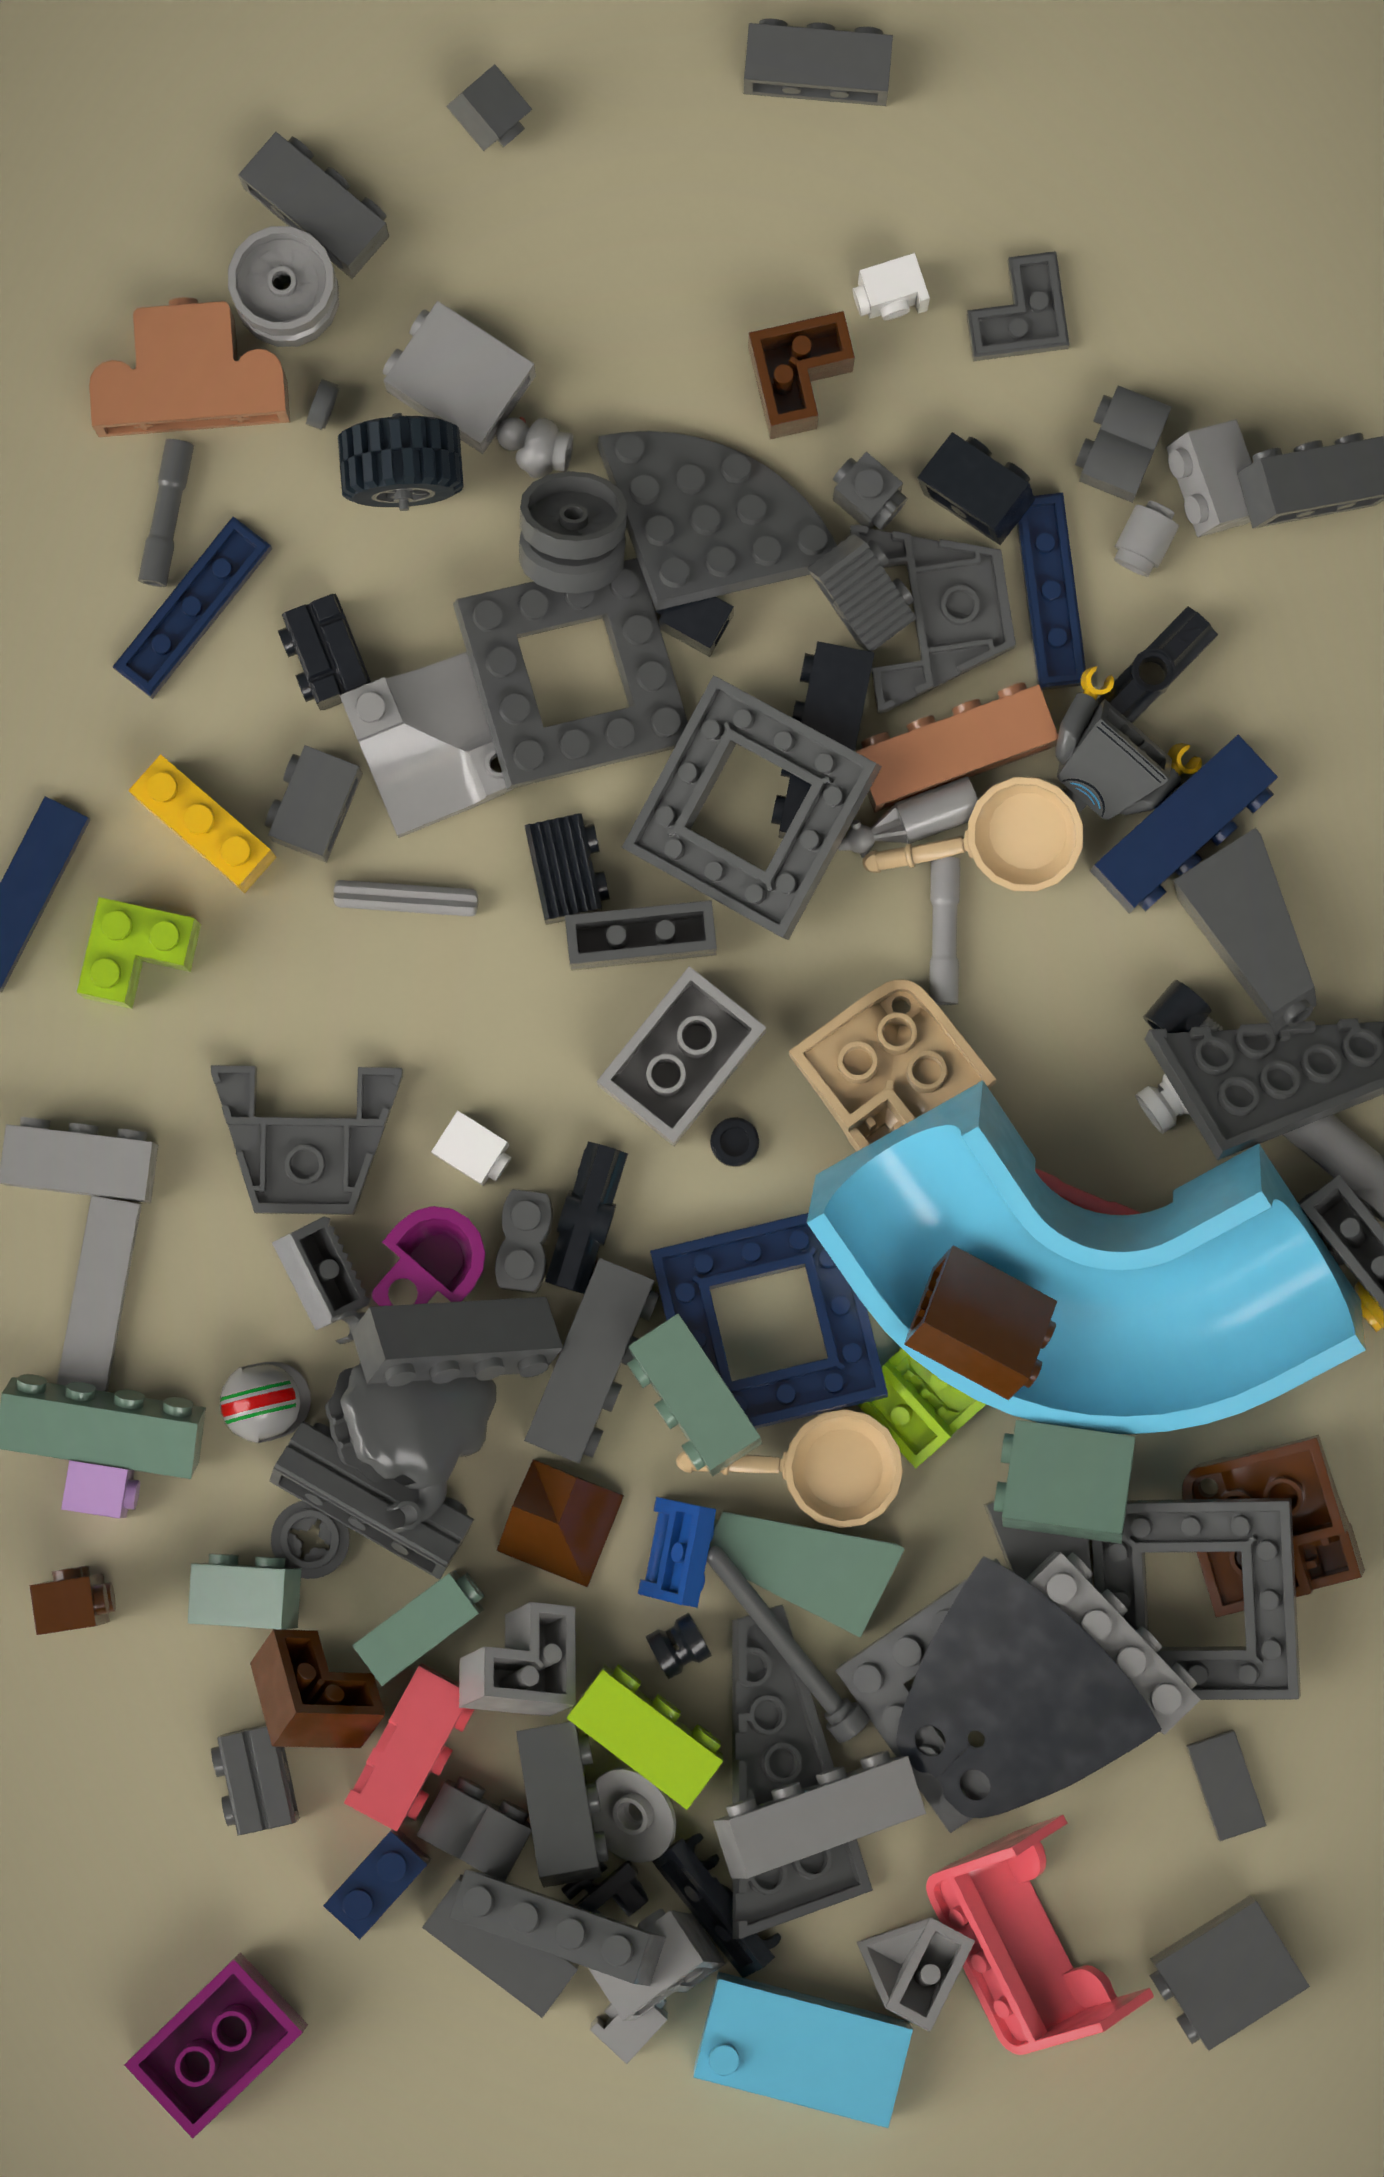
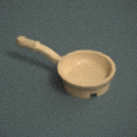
[863,777,1083,892]
[676,1409,903,1528]

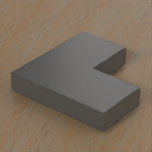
[967,251,1070,362]

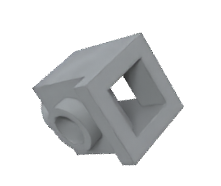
[590,1999,668,2064]

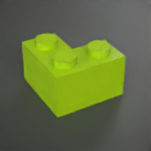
[77,897,201,1009]

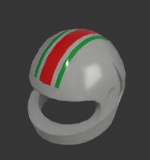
[219,1362,311,1443]

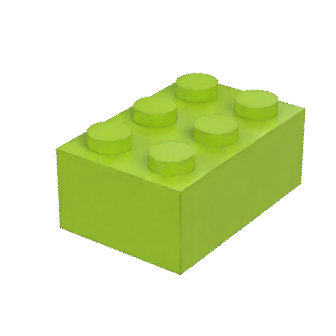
[567,1664,723,1810]

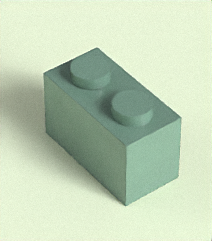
[188,1554,302,1630]

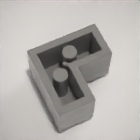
[459,1602,575,1716]
[589,1909,726,2021]

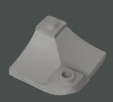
[339,652,513,838]

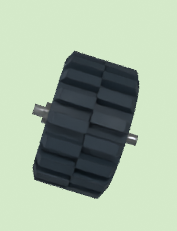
[338,413,464,511]

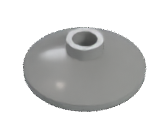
[592,1767,676,1863]

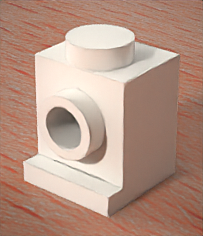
[852,253,930,320]

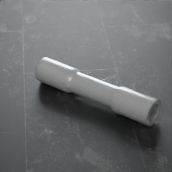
[929,857,960,1005]

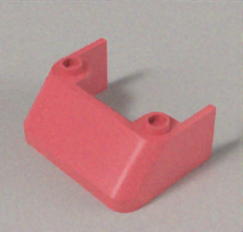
[926,1815,1154,2055]

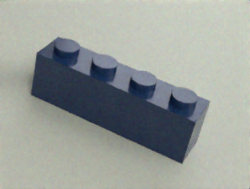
[1090,734,1278,914]

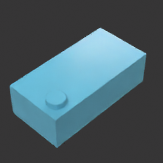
[693,1971,913,2128]

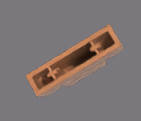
[89,297,290,437]

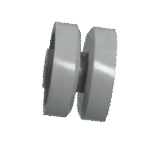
[228,226,339,347]

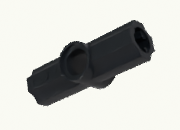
[1096,606,1218,723]
[545,1141,628,1294]

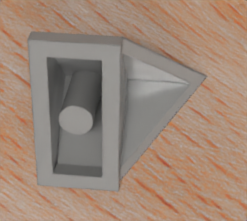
[857,1917,975,2032]

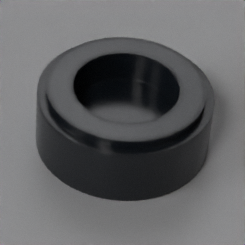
[710,1117,759,1167]

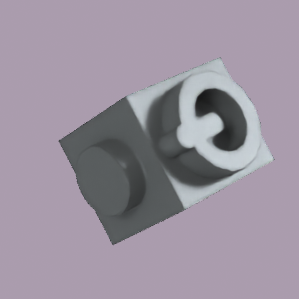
[833,452,908,530]

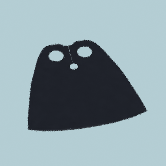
[897,1556,1162,1818]

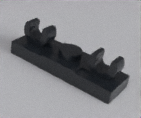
[652,1833,781,1978]

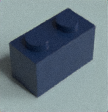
[323,1829,431,1940]

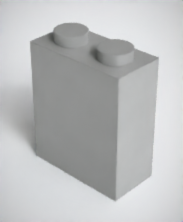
[383,301,536,454]

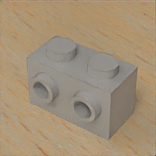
[1166,419,1252,538]

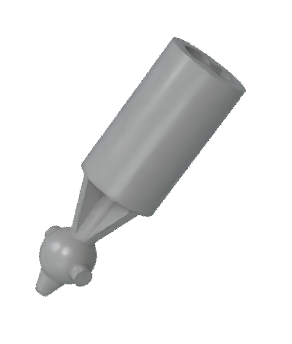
[838,776,978,858]

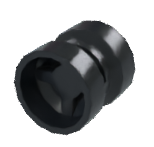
[645,1613,712,1679]

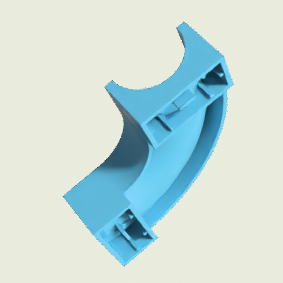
[807,1081,1366,1434]

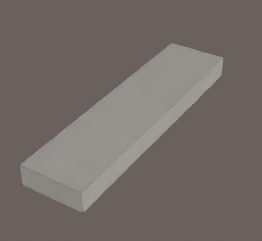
[57,1195,142,1392]

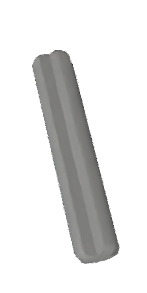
[333,880,478,917]

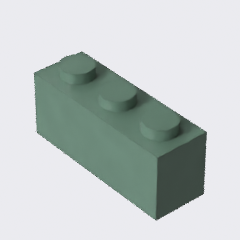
[627,1314,762,1477]

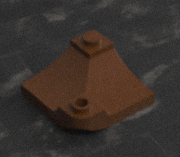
[1182,1435,1365,1618]

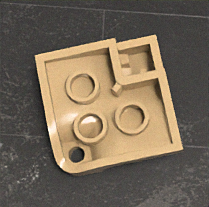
[789,979,996,1152]

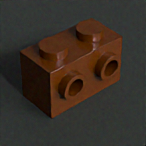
[29,1565,116,1635]

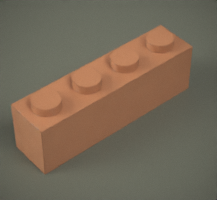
[856,682,1058,813]

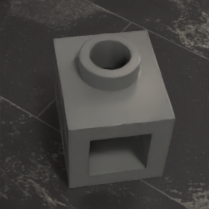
[446,64,532,151]

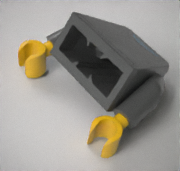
[1055,666,1202,820]

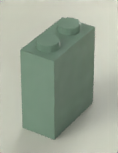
[994,1420,1135,1544]
[352,1570,485,1686]

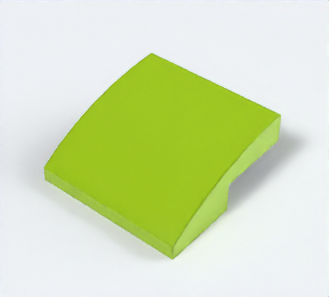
[857,1348,986,1469]

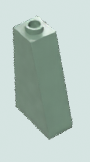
[709,1511,905,1638]

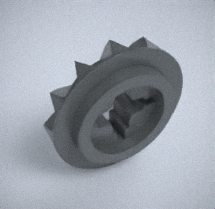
[271,1501,350,1579]

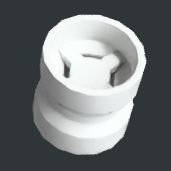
[1135,1074,1190,1134]

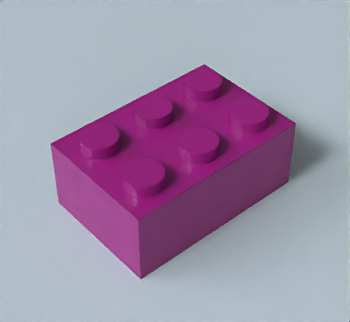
[124,1952,308,2139]

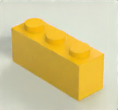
[128,754,277,894]

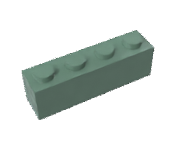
[0,1374,206,1479]

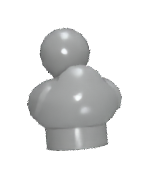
[496,416,573,478]

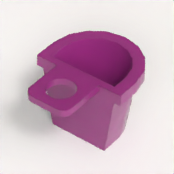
[372,1206,486,1306]

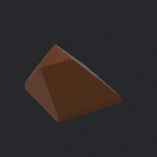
[496,1459,624,1587]

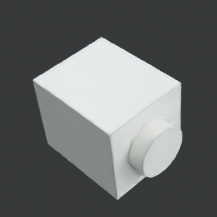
[431,1111,512,1186]

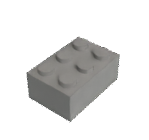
[597,966,766,1147]

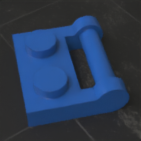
[638,1497,716,1608]

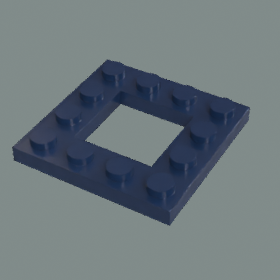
[650,1213,888,1429]

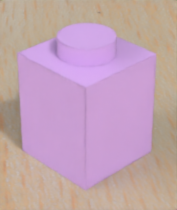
[61,1460,140,1519]

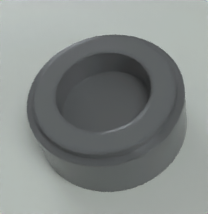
[306,379,340,430]

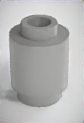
[1114,501,1179,577]

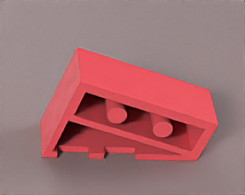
[344,1663,475,1832]

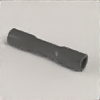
[138,439,194,587]

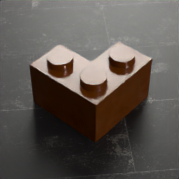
[748,311,855,439]
[250,1629,385,1748]

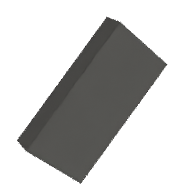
[1186,1730,1267,1841]

